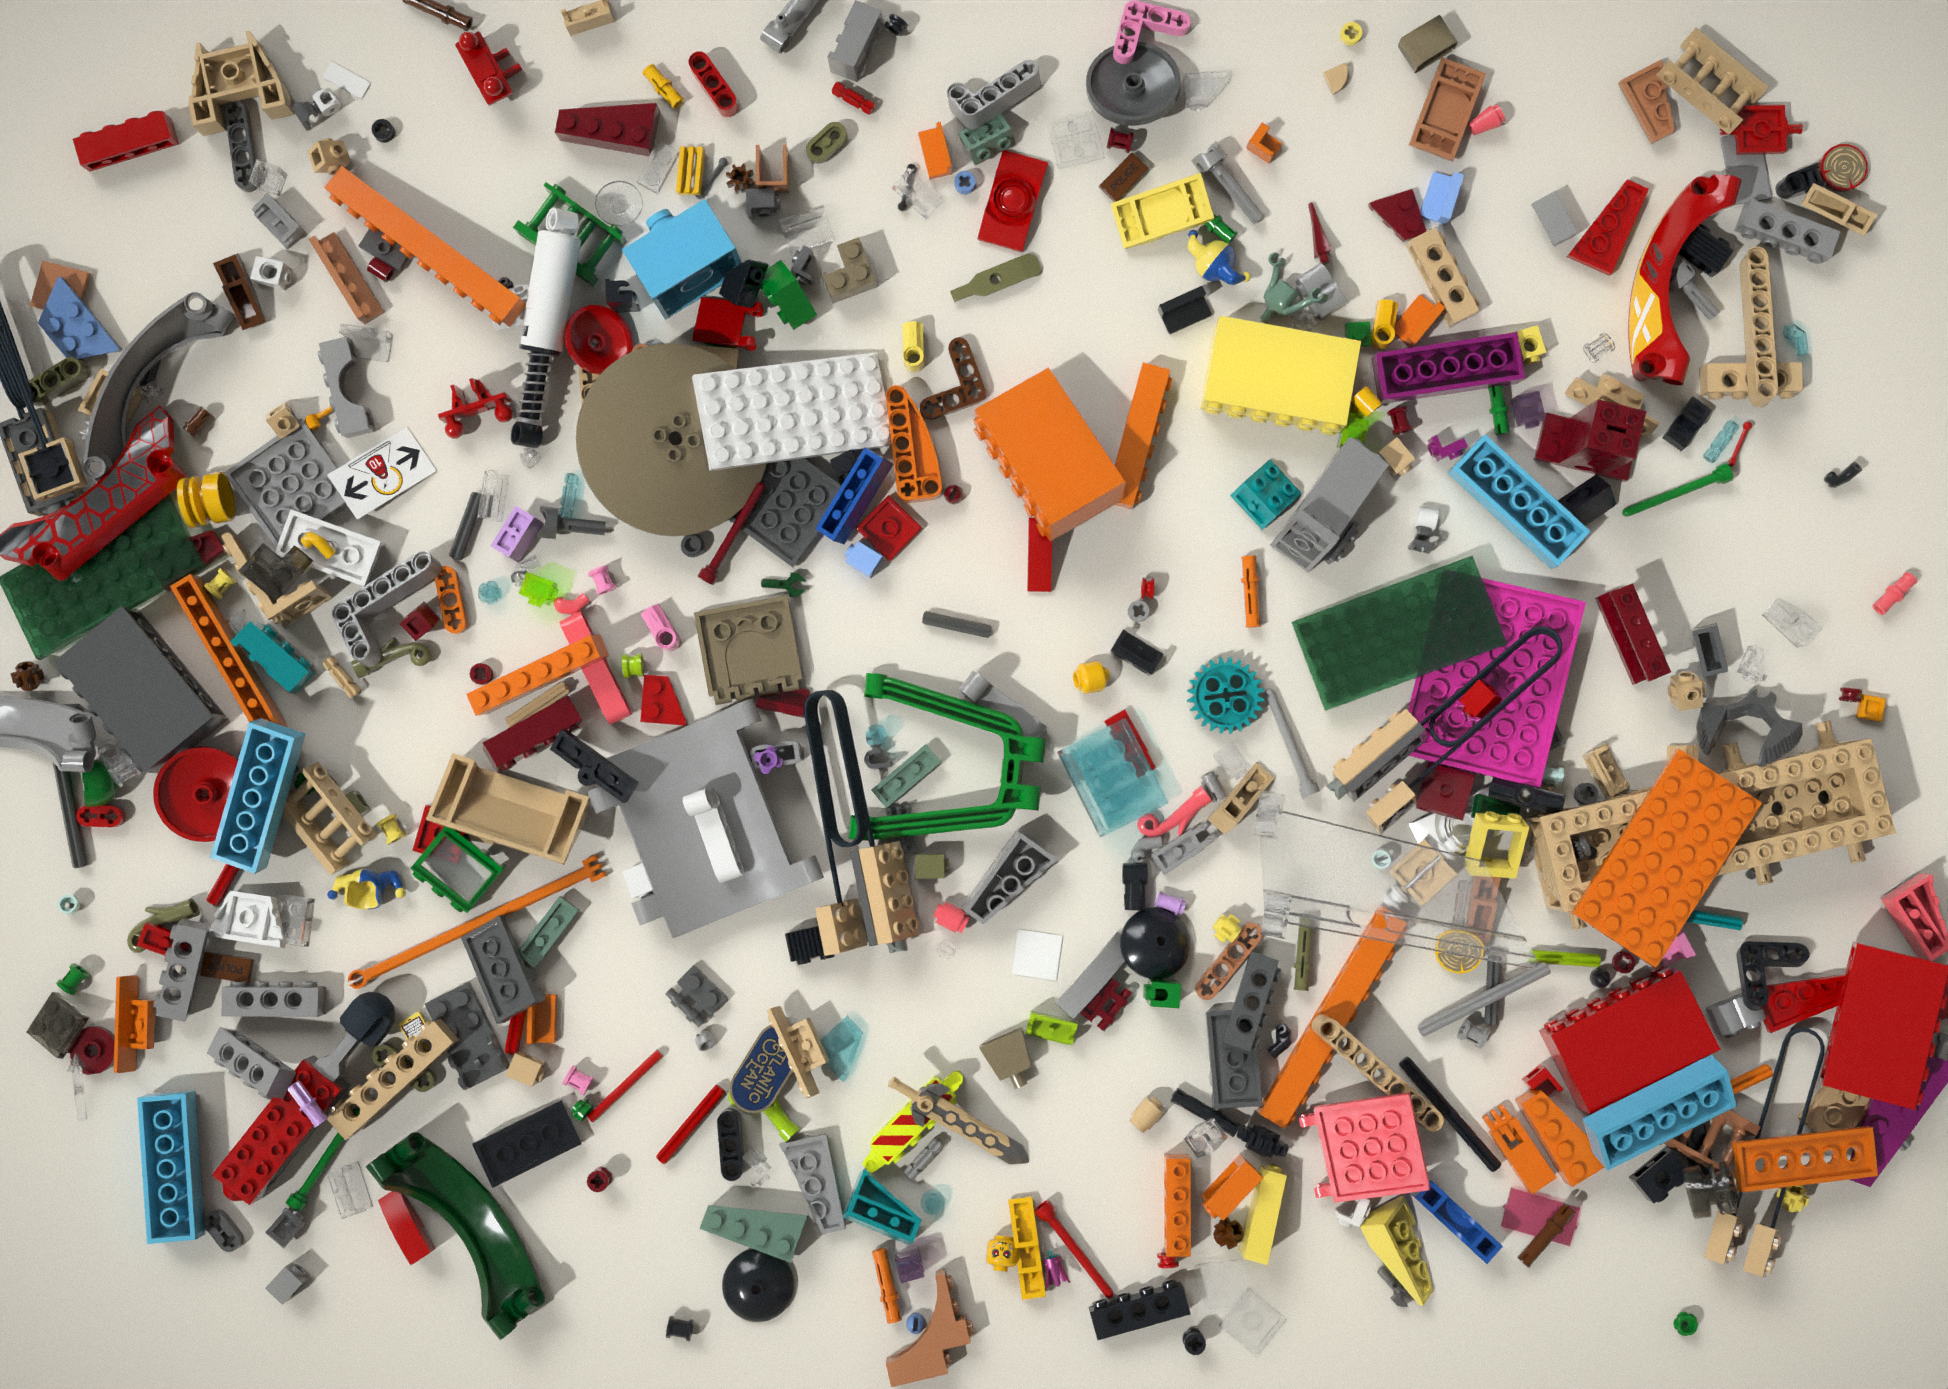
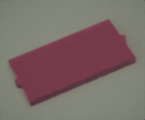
[1500,1187,1580,1246]

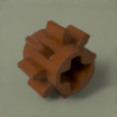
[726,163,755,194]
[11,661,44,691]
[1213,1217,1243,1250]

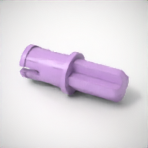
[288,1081,328,1128]

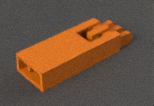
[1482,1103,1557,1194]

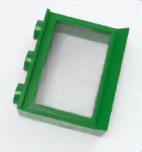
[410,826,506,913]

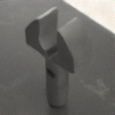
[1377,1266,1415,1307]

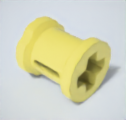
[204,568,237,599]
[376,814,407,845]

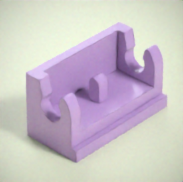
[491,506,544,563]

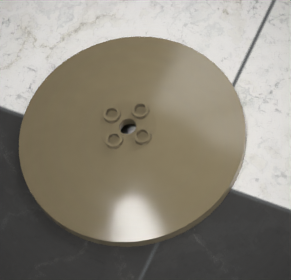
[576,343,766,536]

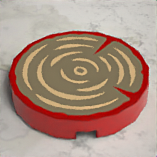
[1818,144,1868,192]

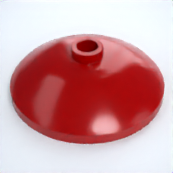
[564,305,633,375]

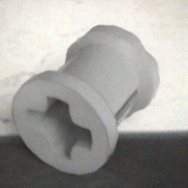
[1457,1019,1489,1049]

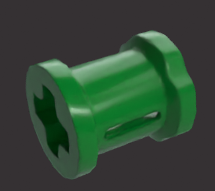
[56,963,90,995]

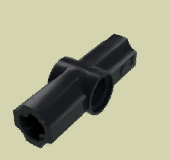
[1488,777,1566,814]

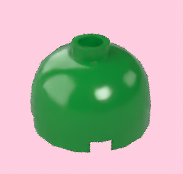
[82,759,121,807]

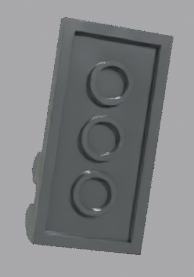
[461,915,546,1024]
[425,982,510,1090]
[1205,1009,1263,1109]

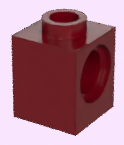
[399,602,440,641]

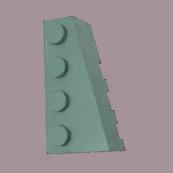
[699,1205,809,1263]

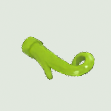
[728,1091,800,1142]

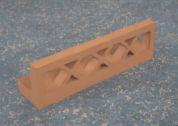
[308,232,385,325]

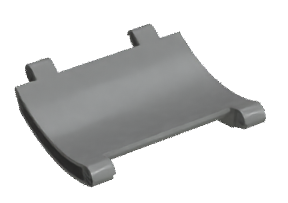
[587,698,824,939]

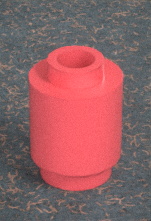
[933,902,970,934]

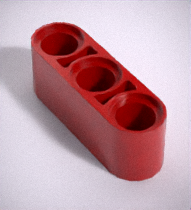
[688,51,738,117]

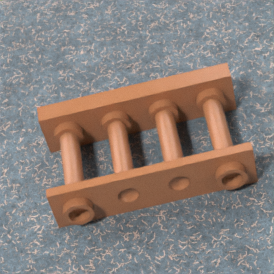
[1660,1110,1760,1181]

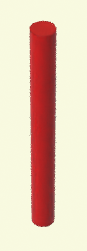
[587,1050,663,1123]

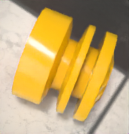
[177,472,236,528]

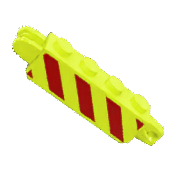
[862,1070,964,1173]

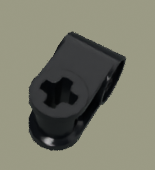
[1775,163,1827,200]

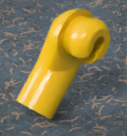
[301,531,336,559]

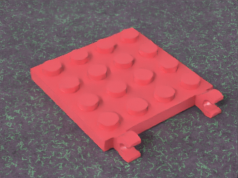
[1299,1092,1431,1203]

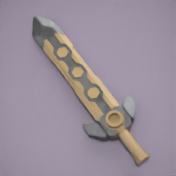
[888,1077,1029,1164]

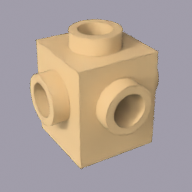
[307,138,350,175]
[1667,671,1705,711]

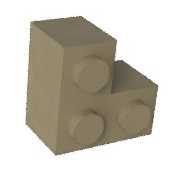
[823,237,877,303]

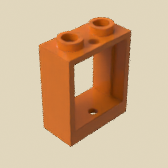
[1201,1154,1263,1221]

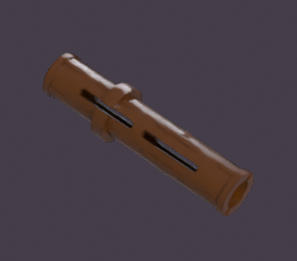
[403,0,473,31]
[1517,1203,1576,1268]

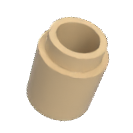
[1129,1096,1164,1133]

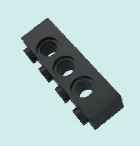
[1089,1280,1191,1340]

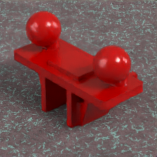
[455,31,523,106]
[437,378,514,439]

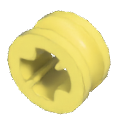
[1340,22,1362,46]

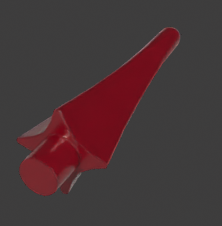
[1308,202,1332,265]

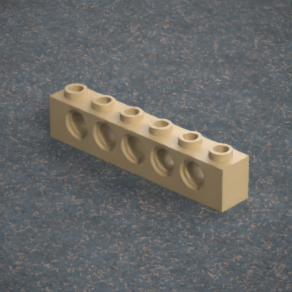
[327,1018,459,1140]

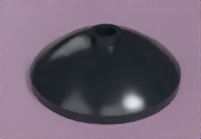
[1120,907,1191,980]
[722,1249,794,1322]

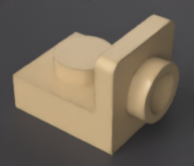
[266,401,300,439]

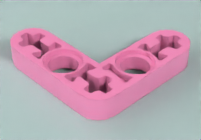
[1113,0,1191,64]

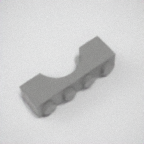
[318,337,375,438]

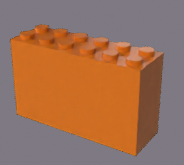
[973,367,1125,542]

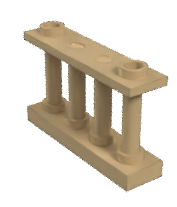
[1656,28,1769,134]
[282,762,377,875]

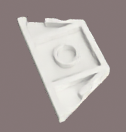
[208,891,286,948]

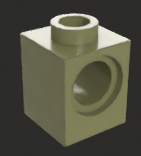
[916,854,949,879]

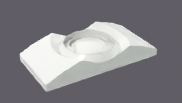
[1408,785,1505,861]

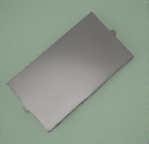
[1720,135,1772,205]

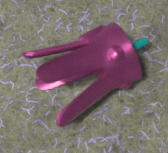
[1042,1250,1070,1288]

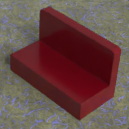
[756,684,810,718]

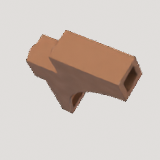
[886,1269,974,1387]

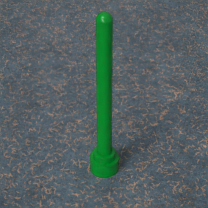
[1622,463,1734,517]
[286,1108,360,1212]

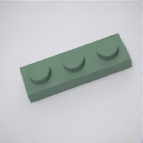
[871,744,941,808]
[519,896,580,968]

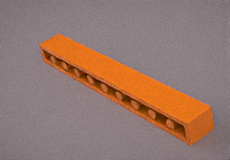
[324,166,526,327]
[1257,906,1408,1129]

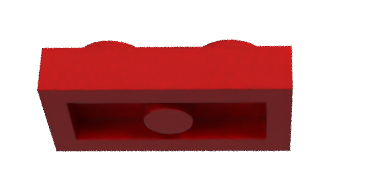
[136,922,190,956]

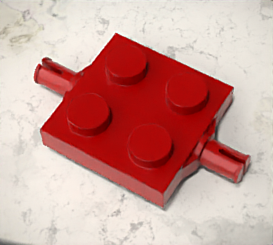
[1720,105,1803,155]

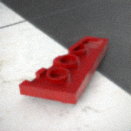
[1567,179,1649,276]
[1754,974,1845,1033]

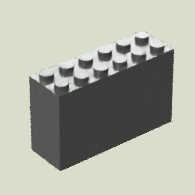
[54,606,228,773]

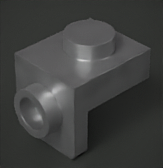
[791,245,815,286]
[265,1208,304,1249]

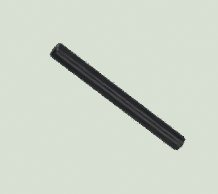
[1399,1056,1501,1172]

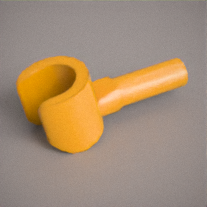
[305,406,333,431]

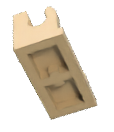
[561,0,615,36]
[1582,743,1630,797]

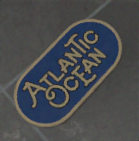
[730,1025,793,1113]

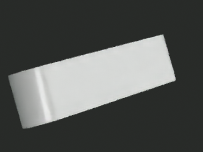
[683,787,744,883]

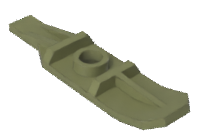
[950,253,1041,302]

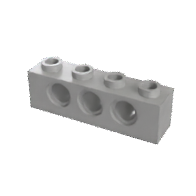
[1734,199,1841,264]
[153,918,211,1022]
[221,981,325,1017]
[207,1027,296,1100]

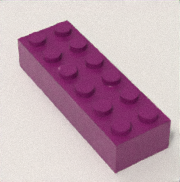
[1371,332,1525,404]

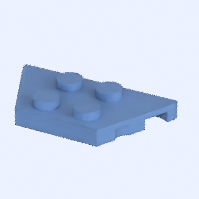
[38,276,122,360]

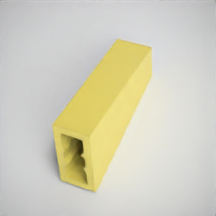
[1238,1163,1287,1265]

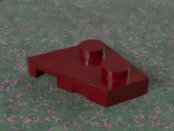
[1368,189,1427,242]

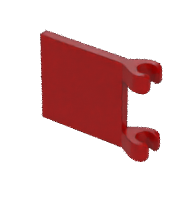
[692,297,764,351]

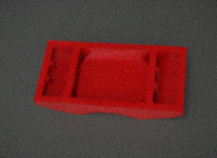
[977,150,1048,252]

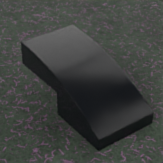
[1662,396,1712,451]

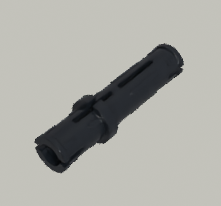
[1170,1088,1241,1137]

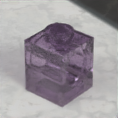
[1510,391,1546,429]
[895,1248,925,1283]

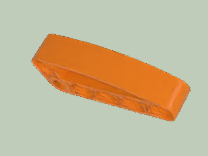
[886,385,942,503]

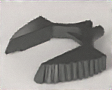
[1696,688,1803,767]

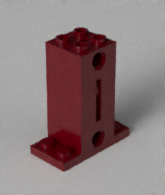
[1534,399,1646,482]

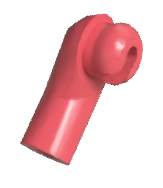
[554,593,591,615]

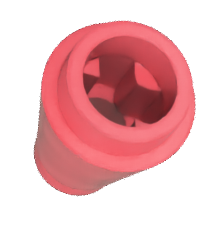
[1468,104,1506,136]

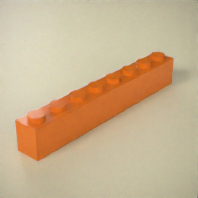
[170,574,289,728]

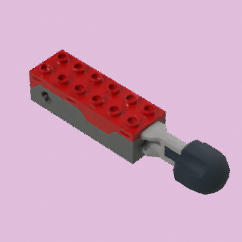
[212,992,395,1205]

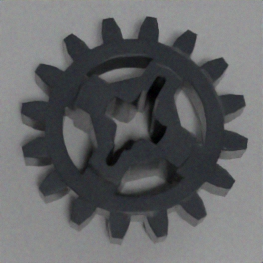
[1236,1124,1289,1158]

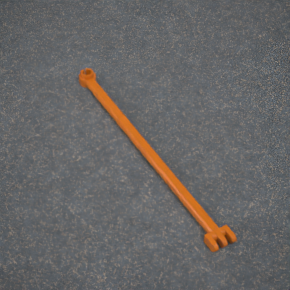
[348,854,607,989]

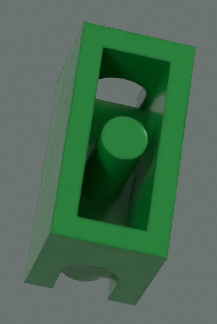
[1143,979,1181,1009]

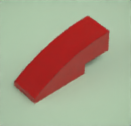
[378,1191,436,1265]

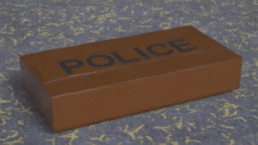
[1099,152,1149,202]
[200,952,254,983]

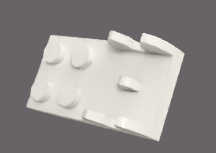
[274,509,384,586]

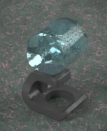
[864,724,892,769]

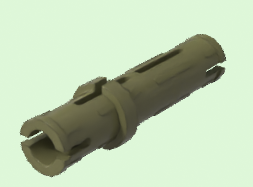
[1293,918,1314,991]

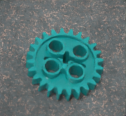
[1187,657,1264,734]

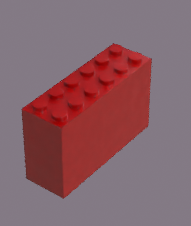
[1819,942,1948,1110]
[1539,966,1721,1115]

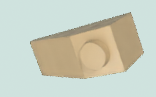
[1207,762,1274,835]

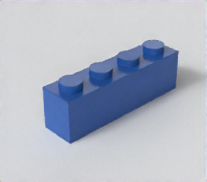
[815,448,894,545]

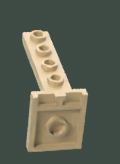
[221,533,333,628]

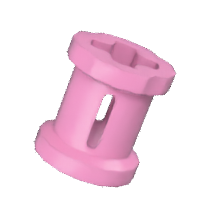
[588,565,617,595]
[562,1065,594,1096]

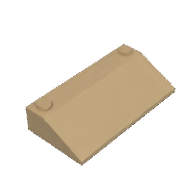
[426,753,591,865]

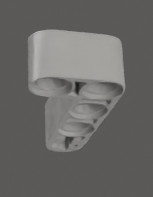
[947,60,1040,129]
[959,670,1047,738]

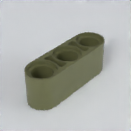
[28,357,90,406]

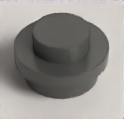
[681,534,705,558]

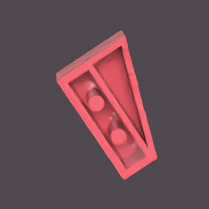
[1880,873,1948,961]

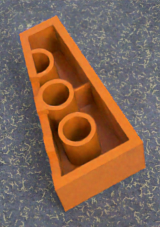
[1515,1088,1605,1187]

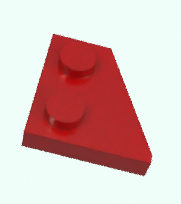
[640,675,687,726]

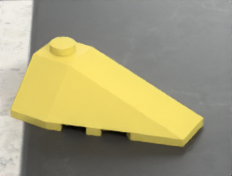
[1360,1196,1433,1305]

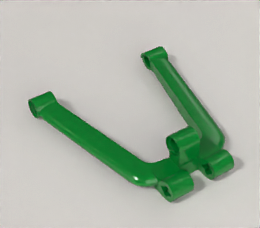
[848,673,1046,841]

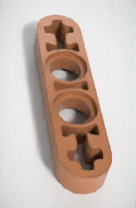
[1195,922,1263,1000]

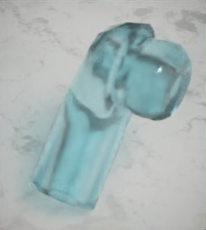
[1783,324,1809,356]

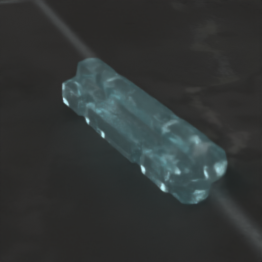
[1703,420,1739,463]
[559,473,579,518]

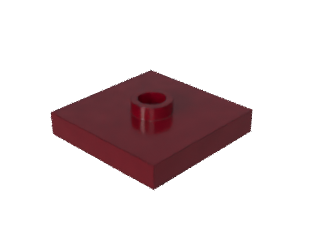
[1416,763,1475,821]

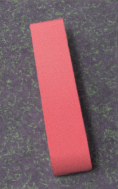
[559,611,632,725]

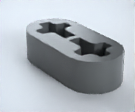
[204,1209,243,1252]

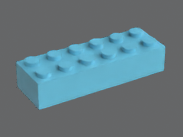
[1447,434,1591,569]
[210,718,306,874]
[1582,1054,1737,1171]
[137,1090,205,1244]

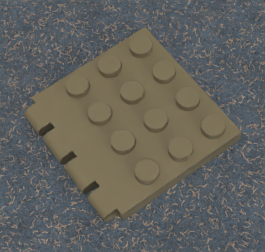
[694,595,803,705]

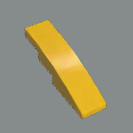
[1008,1196,1046,1300]

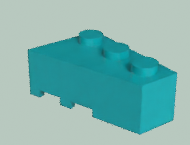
[230,621,316,694]
[842,1169,922,1245]

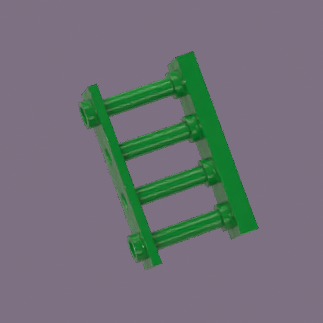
[513,182,626,287]

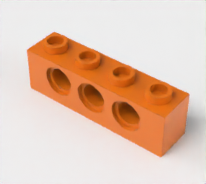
[1164,1154,1191,1257]

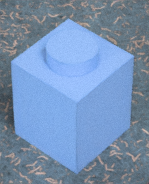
[844,541,883,578]

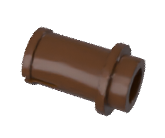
[183,406,213,437]

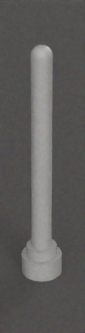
[1265,688,1320,798]

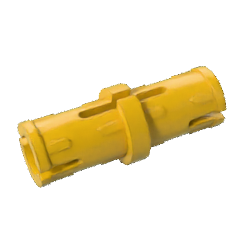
[642,64,684,109]

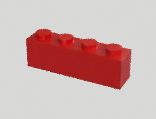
[72,111,179,172]

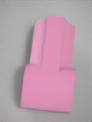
[641,604,680,651]

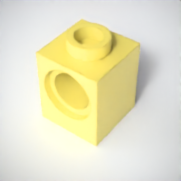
[1517,325,1546,365]

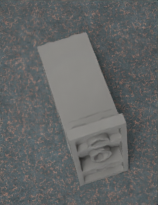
[1270,437,1389,572]

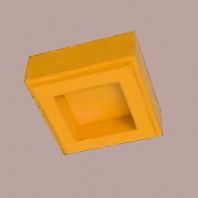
[1856,694,1886,722]

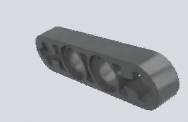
[224,101,259,192]

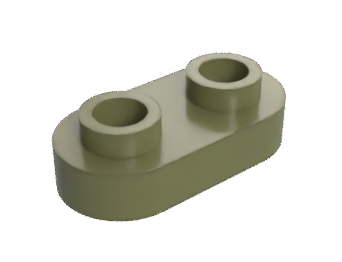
[806,122,847,164]

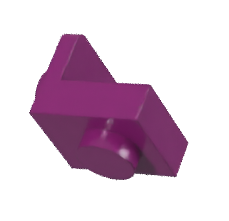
[1427,435,1468,462]

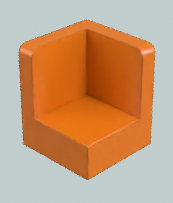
[1246,122,1282,164]

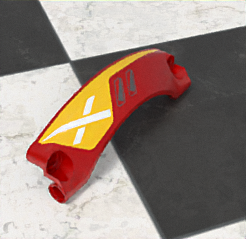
[1628,174,1742,386]

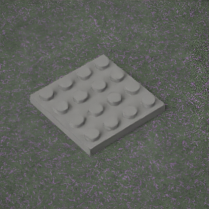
[224,418,346,548]

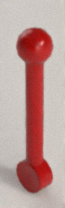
[1727,421,1752,467]

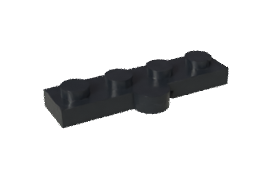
[550,729,639,803]

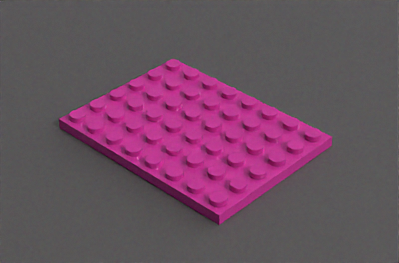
[1408,569,1586,788]

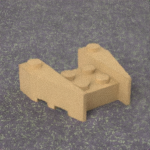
[188,30,294,136]

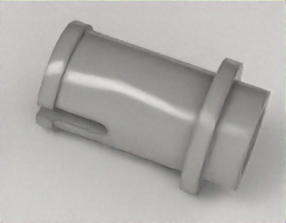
[1201,771,1227,803]

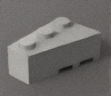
[827,0,885,82]

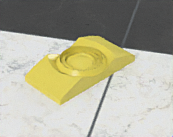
[1111,173,1215,249]

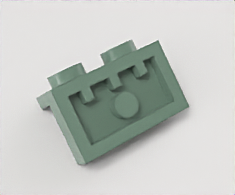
[958,113,1016,165]

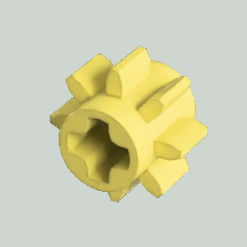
[1212,913,1242,943]
[1777,1185,1810,1212]

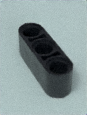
[717,1108,745,1181]

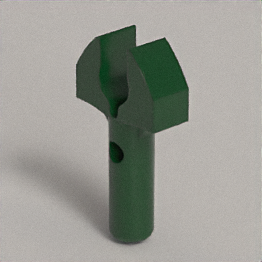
[761,573,806,597]

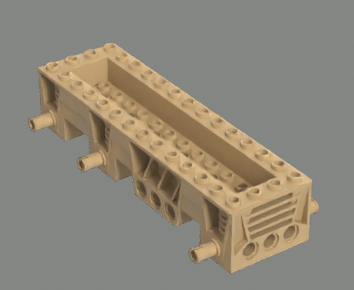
[1524,720,1896,930]

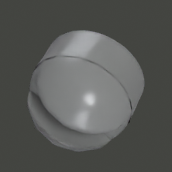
[695,1030,716,1051]

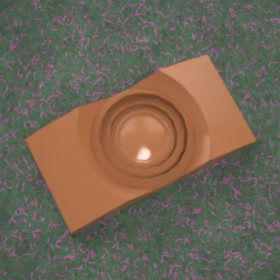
[1409,57,1486,162]

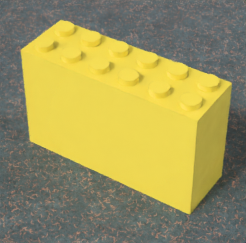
[1200,316,1361,436]

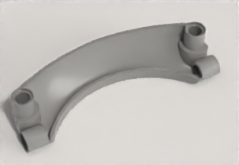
[83,292,235,481]
[0,696,97,773]

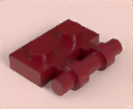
[1080,977,1133,1032]

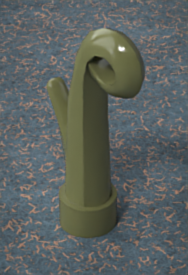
[352,637,432,678]
[127,898,199,953]

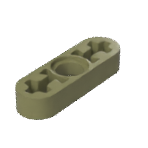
[372,1043,437,1092]

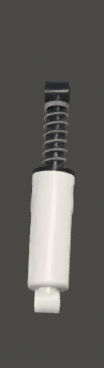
[511,207,581,448]

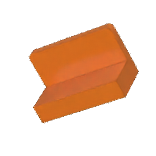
[918,122,952,180]
[1394,295,1446,348]
[527,994,557,1044]

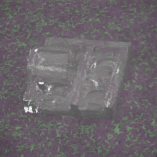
[274,893,315,947]

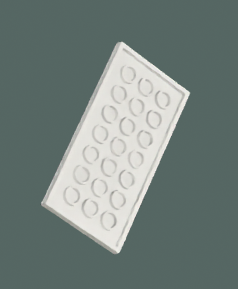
[692,352,892,471]

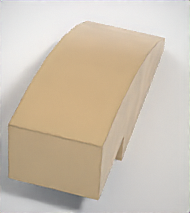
[1801,183,1877,236]

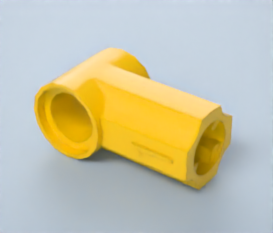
[1371,299,1398,350]
[1350,386,1382,418]

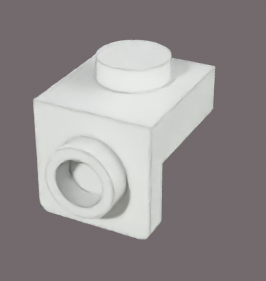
[1334,1198,1371,1228]

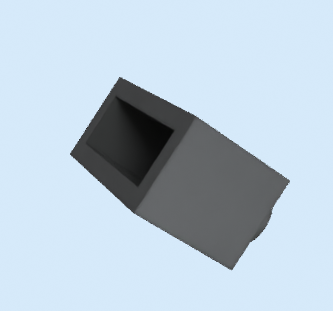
[1692,623,1728,677]

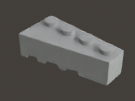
[961,830,1058,924]

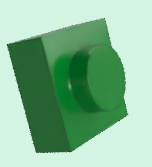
[1345,322,1371,347]

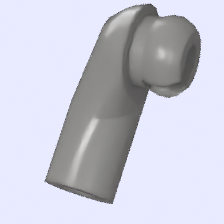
[1131,836,1162,863]

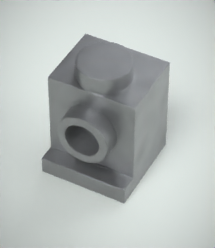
[746,188,781,219]

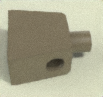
[979,1027,1031,1089]

